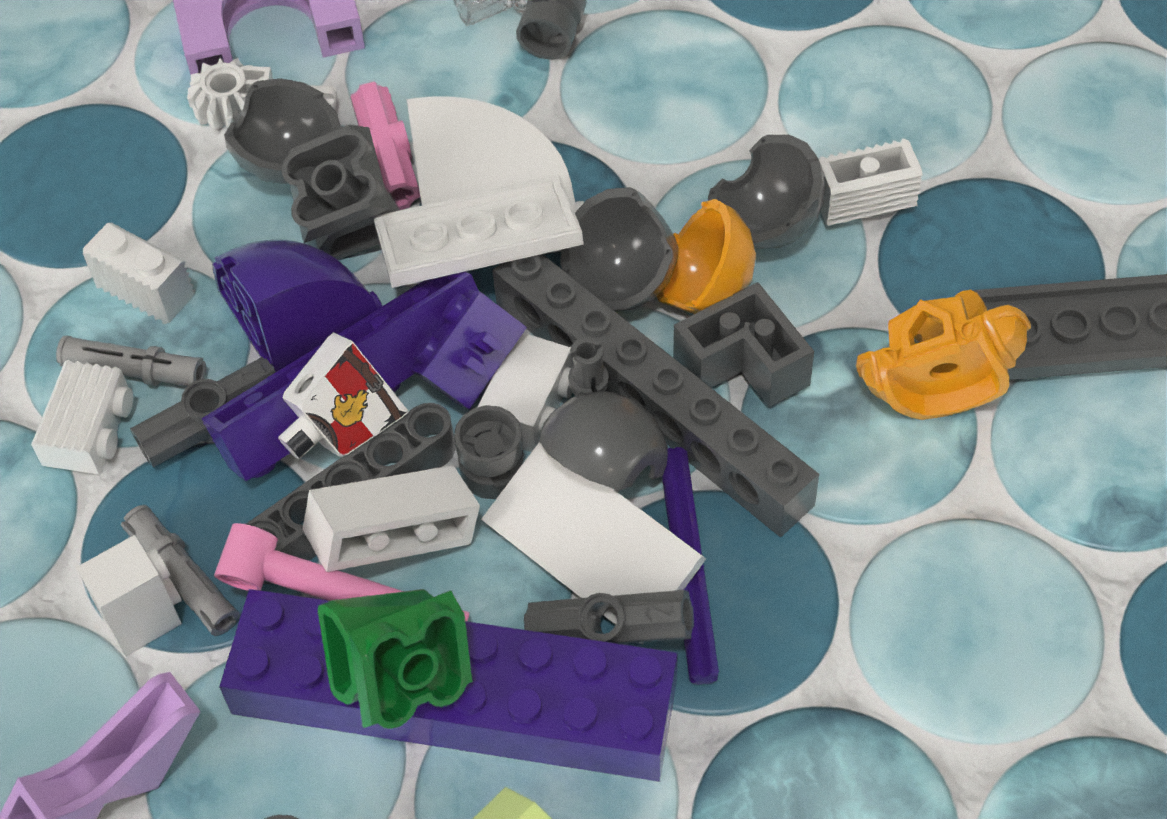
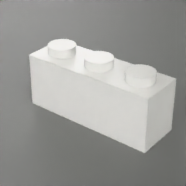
[302,465,480,572]

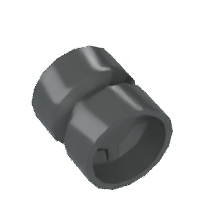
[516,0,587,60]
[454,405,525,499]

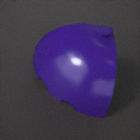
[212,239,382,372]

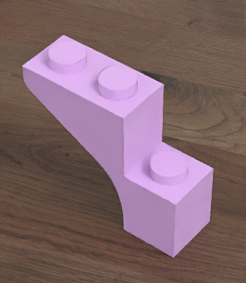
[0,672,201,819]

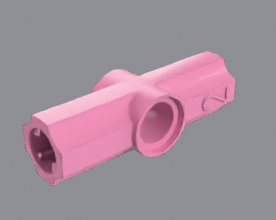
[350,82,420,210]

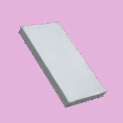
[373,176,584,288]
[481,441,706,645]

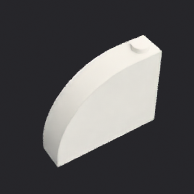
[407,96,584,254]

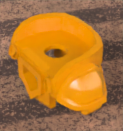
[856,290,1031,420]

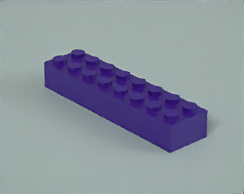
[219,589,678,782]

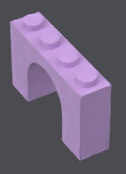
[173,0,365,75]

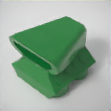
[318,589,472,729]

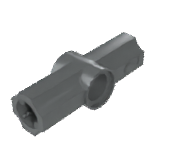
[130,357,275,468]
[524,590,694,645]

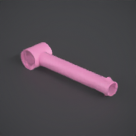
[214,523,470,621]

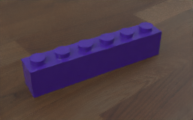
[201,272,479,481]

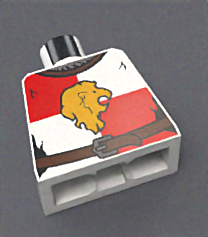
[278,332,409,460]

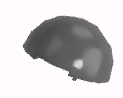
[224,78,342,184]
[708,135,825,249]
[560,187,679,311]
[539,391,668,493]

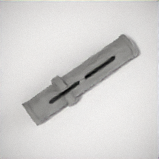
[56,335,206,386]
[121,505,240,636]

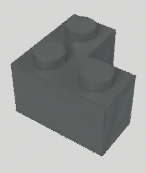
[673,282,814,407]

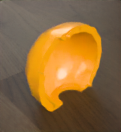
[657,199,756,314]

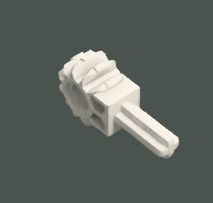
[187,57,337,132]

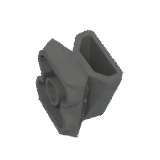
[282,124,401,260]

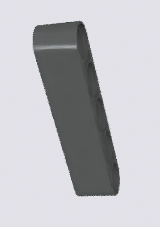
[246,403,456,585]

